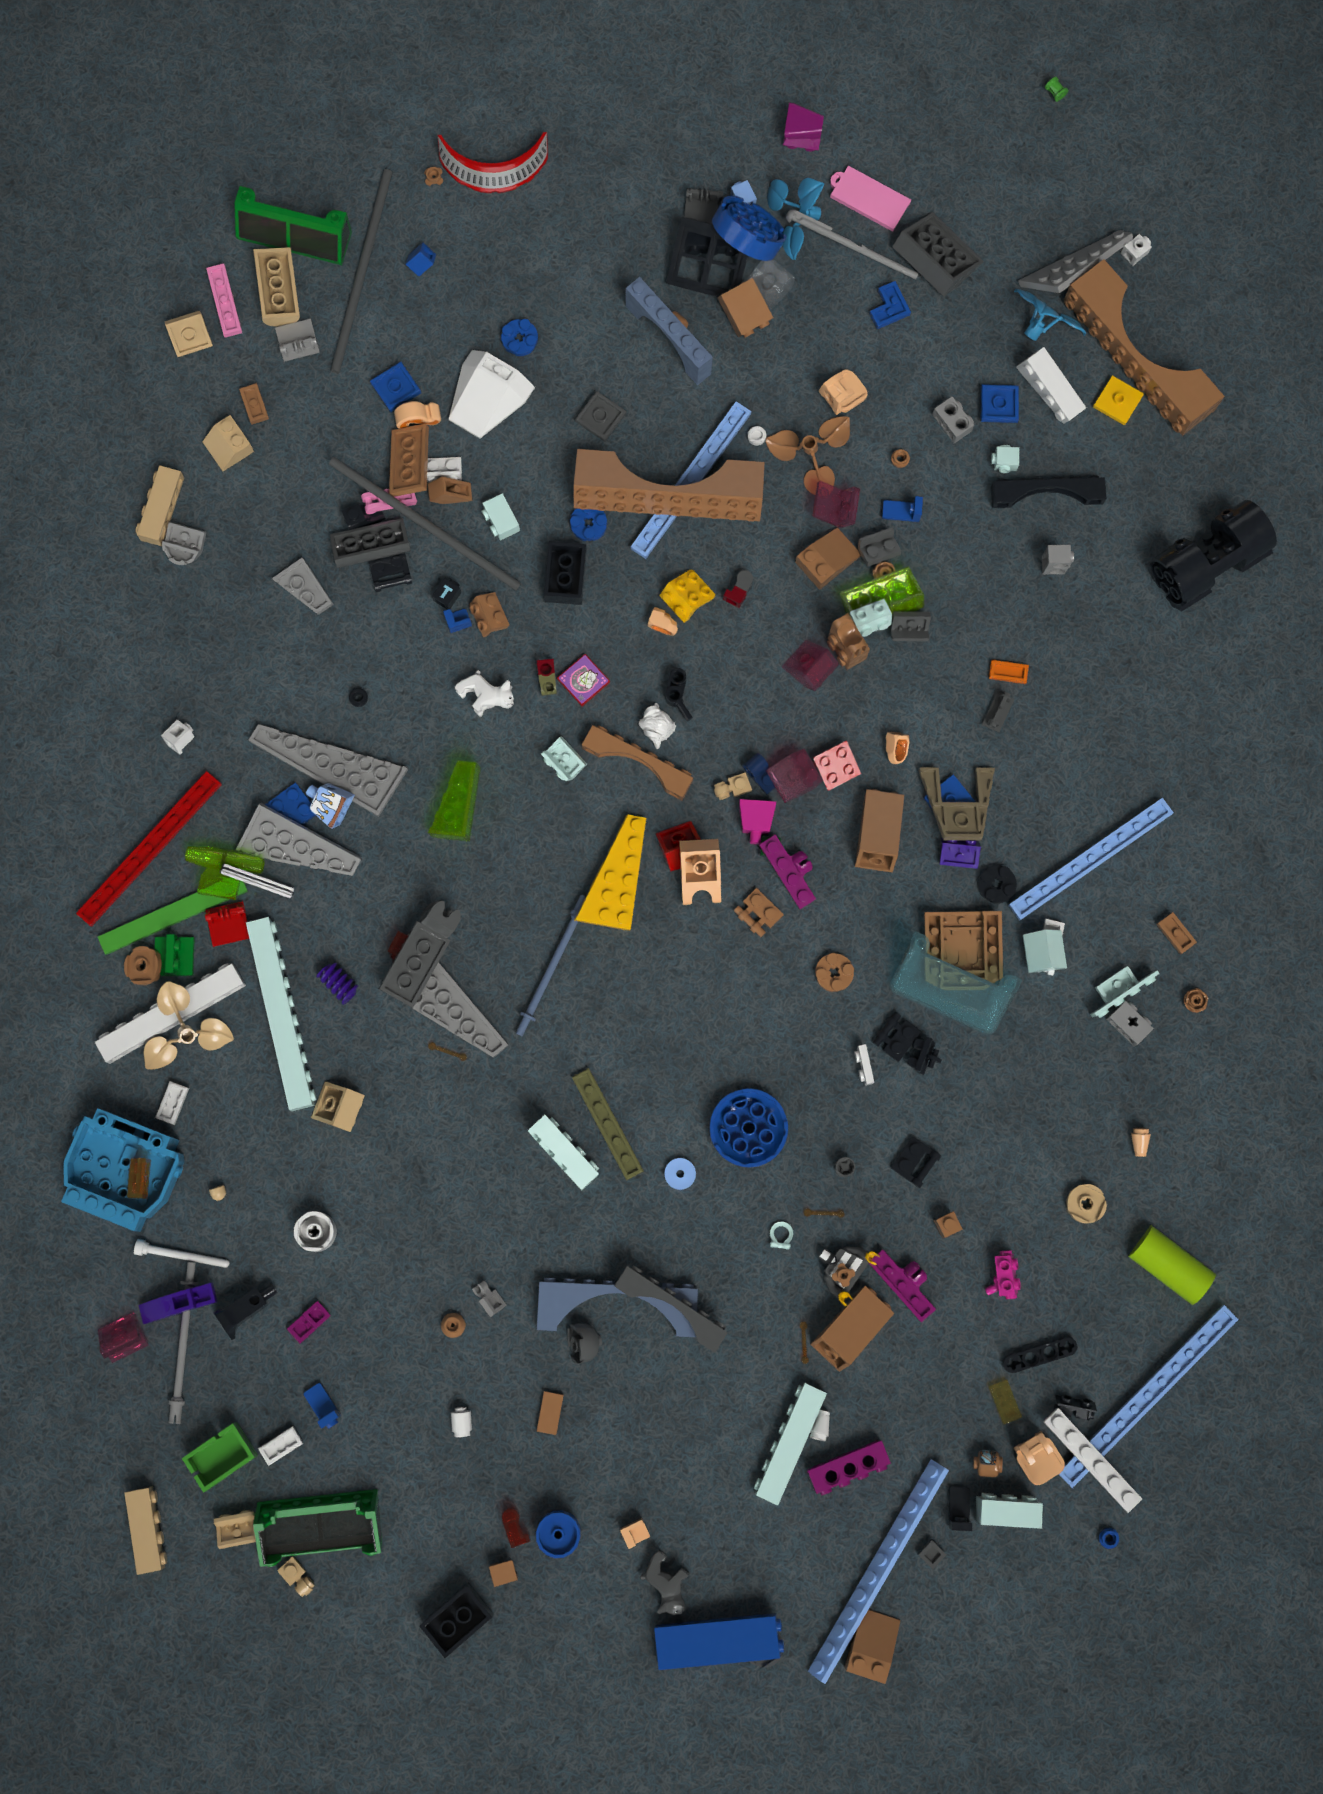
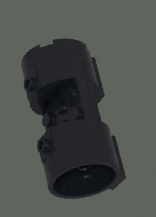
[1149,500,1277,612]

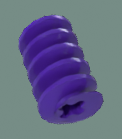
[316,962,358,1005]

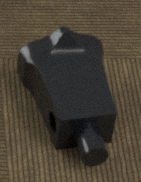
[214,1283,277,1340]

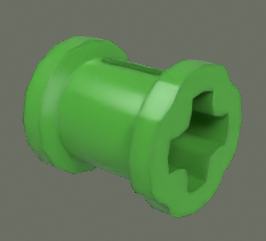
[1045,77,1069,102]

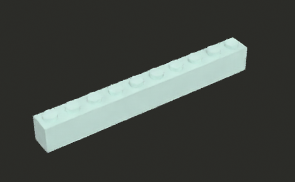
[246,917,317,1111]

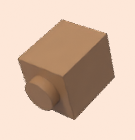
[934,1211,963,1238]

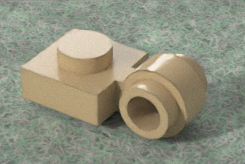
[714,772,752,800]
[277,1556,315,1597]

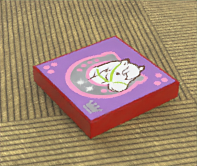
[557,654,610,706]

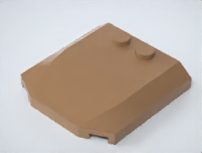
[924,911,1003,989]

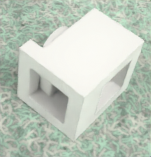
[1121,234,1152,266]
[161,720,194,754]

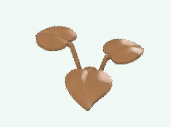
[766,417,850,498]

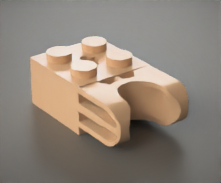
[679,839,721,905]

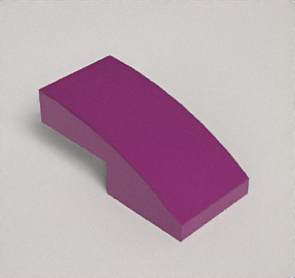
[287,1301,331,1344]

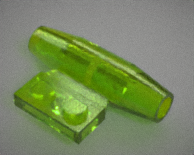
[185,846,265,900]

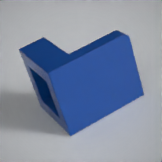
[405,243,436,276]
[443,609,472,633]

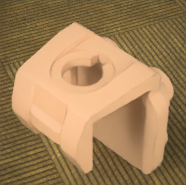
[819,370,867,415]
[1014,1431,1065,1485]

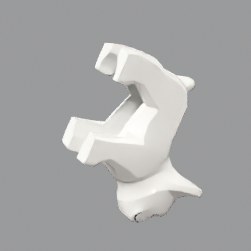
[455,670,514,717]

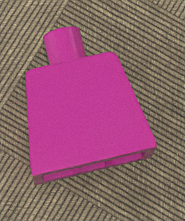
[739,799,776,845]

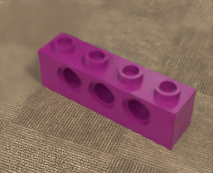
[806,1439,891,1496]

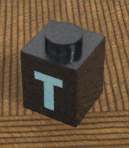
[432,578,461,610]

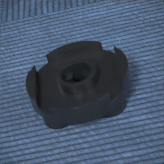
[978,865,1017,904]

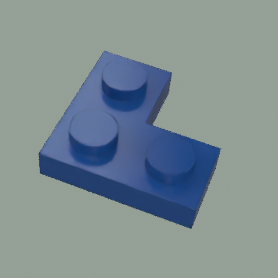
[870,281,911,329]

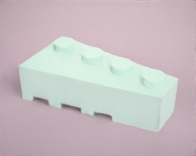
[528,1115,599,1190]

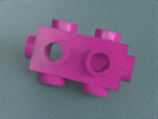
[985,1250,1021,1299]

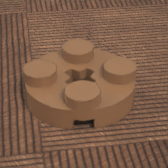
[124,946,162,985]
[815,953,854,992]

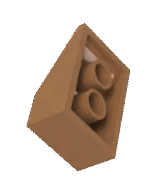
[795,527,861,590]
[844,1610,901,1684]

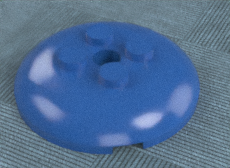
[710,1089,788,1167]

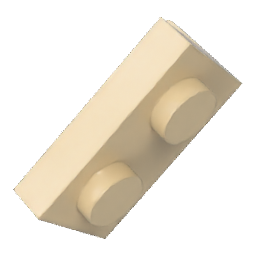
[214,1510,259,1549]

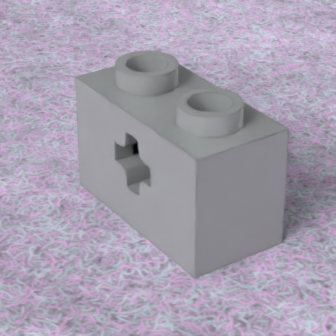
[1106,1001,1154,1046]

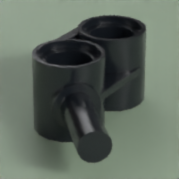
[666,668,693,722]

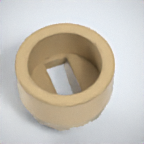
[209,1185,226,1201]

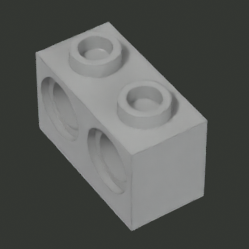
[932,397,974,443]
[1042,545,1074,575]

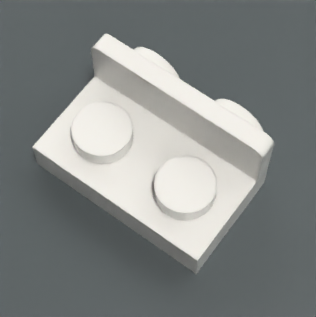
[427,457,462,483]

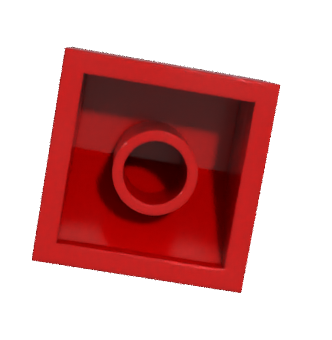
[656,821,701,871]

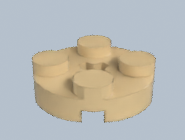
[1066,1184,1107,1224]

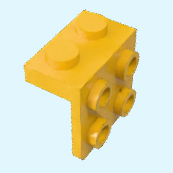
[659,570,715,623]

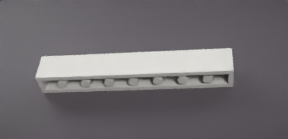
[95,963,246,1064]

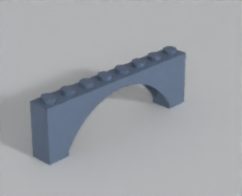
[537,1278,698,1337]

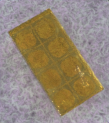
[988,1379,1022,1424]

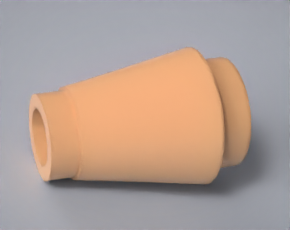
[1131,1128,1151,1157]

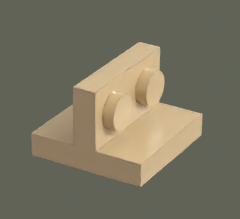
[165,311,213,357]

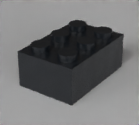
[544,541,587,605]
[419,1582,494,1658]

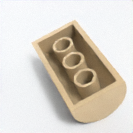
[253,247,300,327]

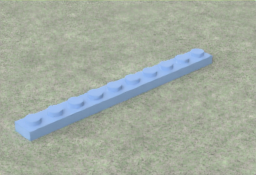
[631,402,751,559]
[1008,798,1174,921]

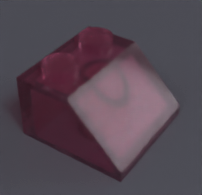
[782,640,839,691]
[766,748,823,803]

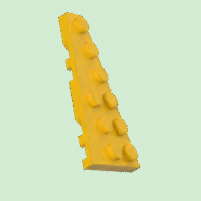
[574,814,646,930]

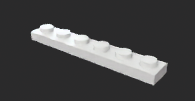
[1043,1408,1142,1513]

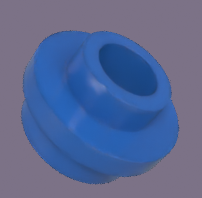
[1099,1528,1119,1549]

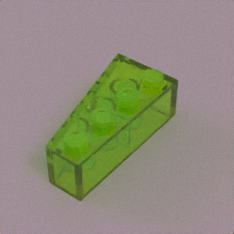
[428,760,481,842]

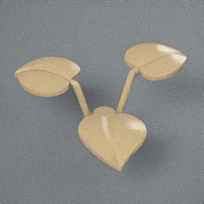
[144,981,234,1069]

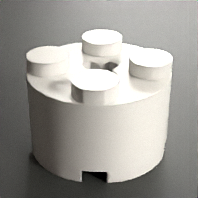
[294,1211,337,1252]

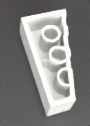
[1016,347,1086,424]

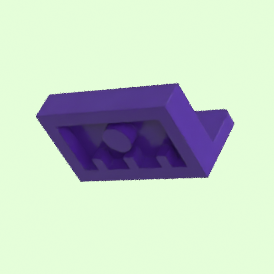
[939,838,981,869]

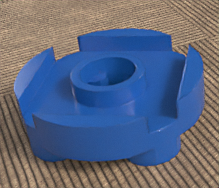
[501,319,538,356]
[570,508,607,541]

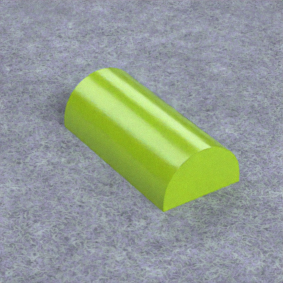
[1128,1225,1216,1305]

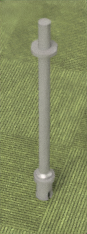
[168,1262,199,1424]

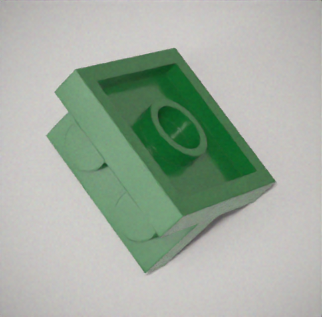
[155,934,195,976]

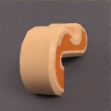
[394,401,441,429]

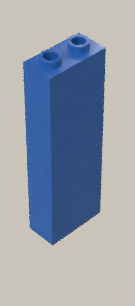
[654,1613,784,1670]

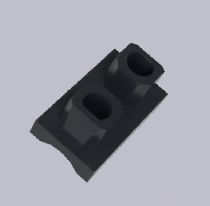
[907,1037,942,1075]

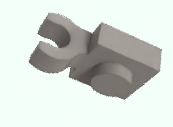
[472,1281,507,1317]

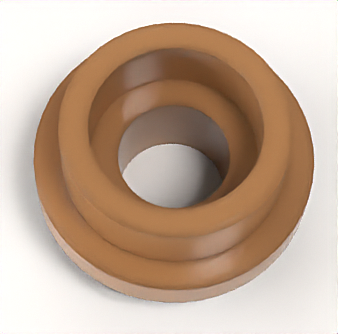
[891,449,910,468]

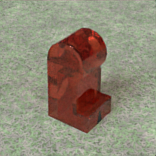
[502,1507,531,1548]

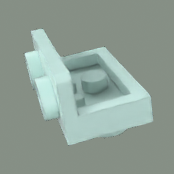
[850,599,892,637]
[541,737,587,781]

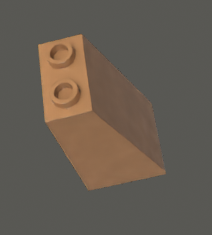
[855,789,904,873]
[810,1286,894,1372]

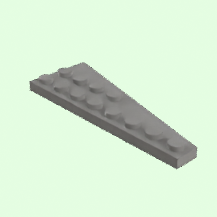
[248,724,408,817]

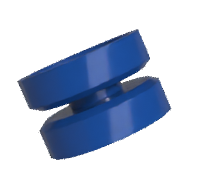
[536,1510,581,1558]

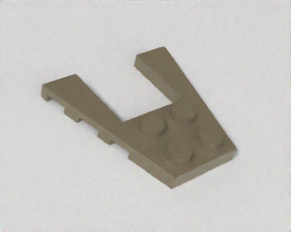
[919,767,995,840]

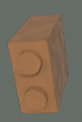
[718,278,773,338]

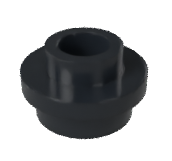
[349,688,368,707]

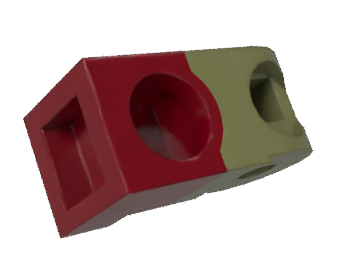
[537,658,557,696]

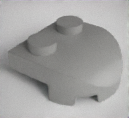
[162,522,206,565]

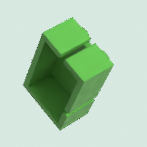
[182,1422,259,1493]

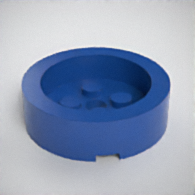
[712,196,787,261]

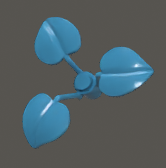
[767,178,824,260]
[1014,289,1086,341]

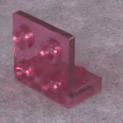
[812,481,860,528]

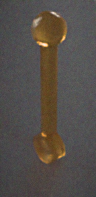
[428,1042,467,1061]
[804,1209,845,1218]
[799,1322,809,1364]

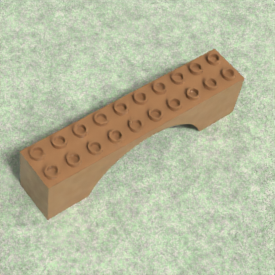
[1064,259,1225,436]
[574,449,765,521]

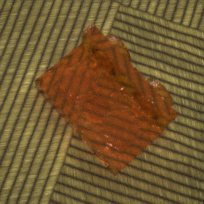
[127,1158,151,1199]

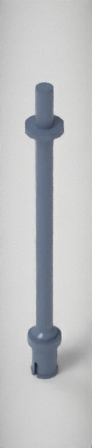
[515,895,585,1037]

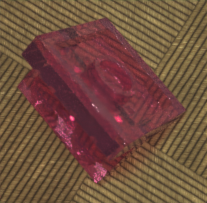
[98,1312,149,1363]

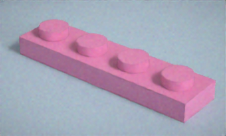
[206,264,242,337]

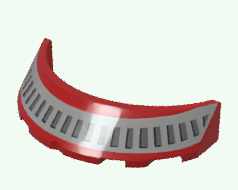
[438,132,548,193]

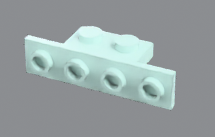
[1090,966,1159,1018]

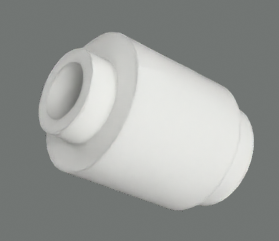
[451,1407,472,1437]

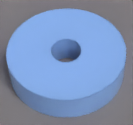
[664,1158,696,1190]

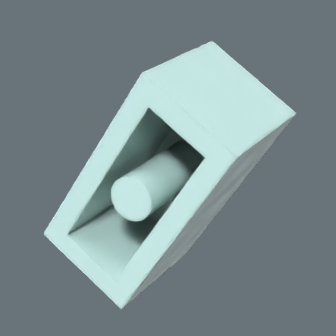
[481,493,520,540]

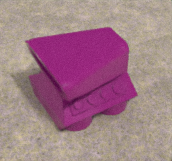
[783,102,824,152]

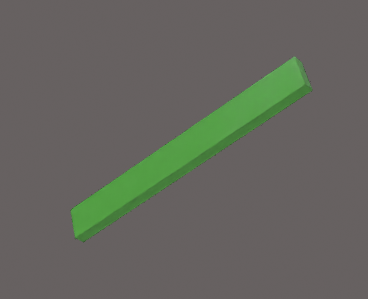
[98,877,248,955]

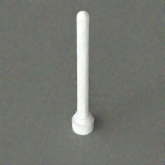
[134,1239,230,1268]

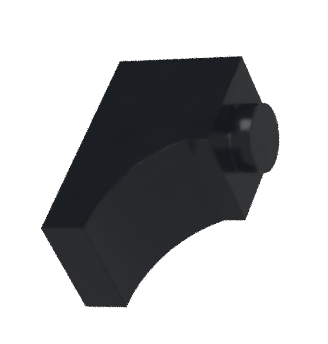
[342,501,385,530]

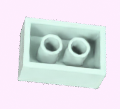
[975,1493,1043,1529]

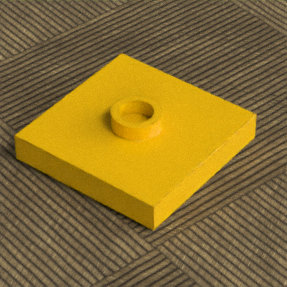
[1093,375,1144,426]

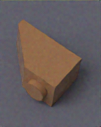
[428,477,472,504]

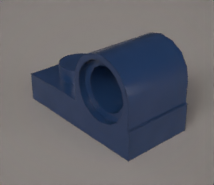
[742,753,781,795]

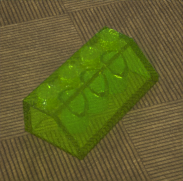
[840,566,924,623]

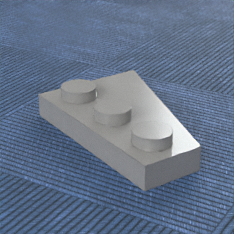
[272,558,334,615]

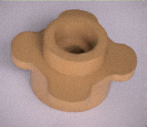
[424,167,443,186]
[832,1263,855,1287]

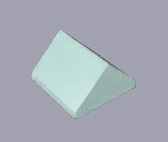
[1023,929,1067,973]

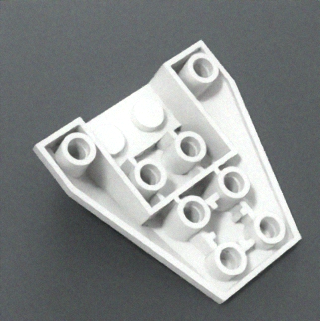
[449,350,535,439]

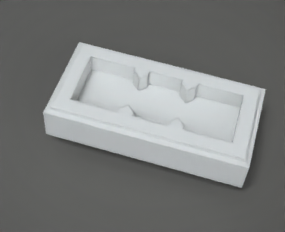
[155,1081,189,1125]
[258,1426,303,1466]

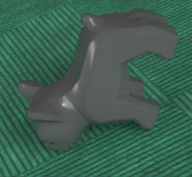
[640,1550,690,1615]

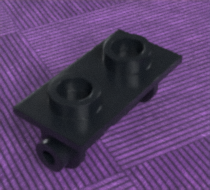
[1054,1394,1097,1420]

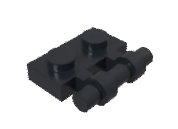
[872,1012,922,1062]

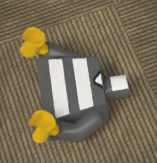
[818,1246,880,1306]

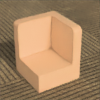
[620,1518,650,1549]

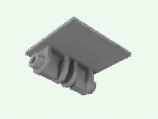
[275,319,320,362]

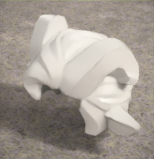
[638,703,676,749]

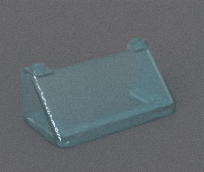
[890,931,1022,1035]

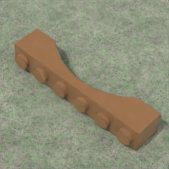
[582,725,693,801]

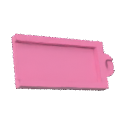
[830,166,911,231]

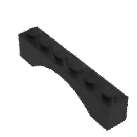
[991,475,1107,508]

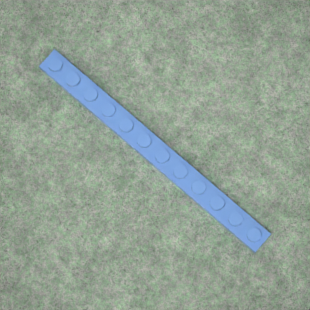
[1058,1305,1238,1488]
[808,1459,949,1684]

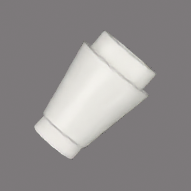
[810,1410,830,1441]

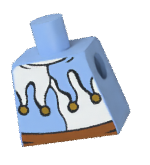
[306,783,355,829]

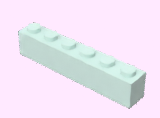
[753,1383,827,1505]

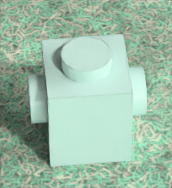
[991,445,1019,473]

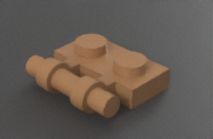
[734,888,784,937]

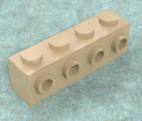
[136,465,184,546]
[125,1486,167,1575]

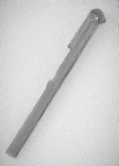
[786,209,919,280]

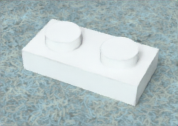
[854,1044,874,1085]

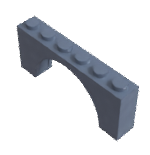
[626,277,713,385]

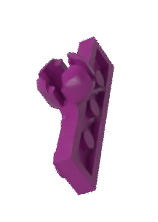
[759,834,816,909]
[869,1249,936,1323]

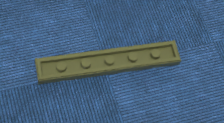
[572,1068,644,1180]

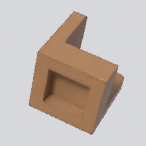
[489,1560,519,1587]

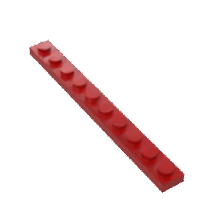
[76,771,222,927]

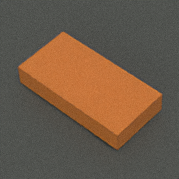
[989,660,1029,684]

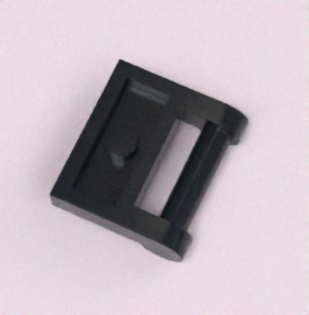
[368,553,413,593]
[890,1136,942,1188]

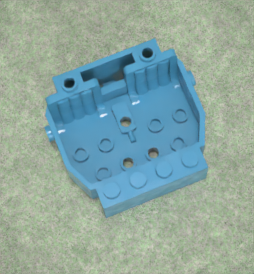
[61,1108,184,1232]

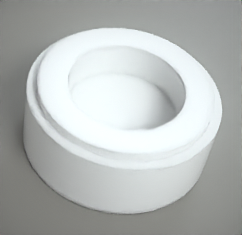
[748,426,766,446]

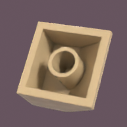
[202,415,254,471]
[311,1082,365,1132]

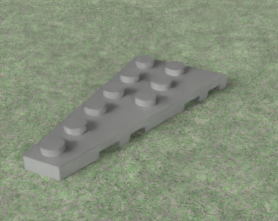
[1018,230,1133,293]
[234,803,362,876]
[410,962,509,1058]

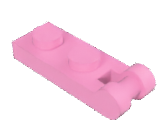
[361,489,417,514]

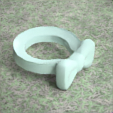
[770,1222,793,1249]

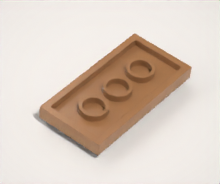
[389,423,429,497]

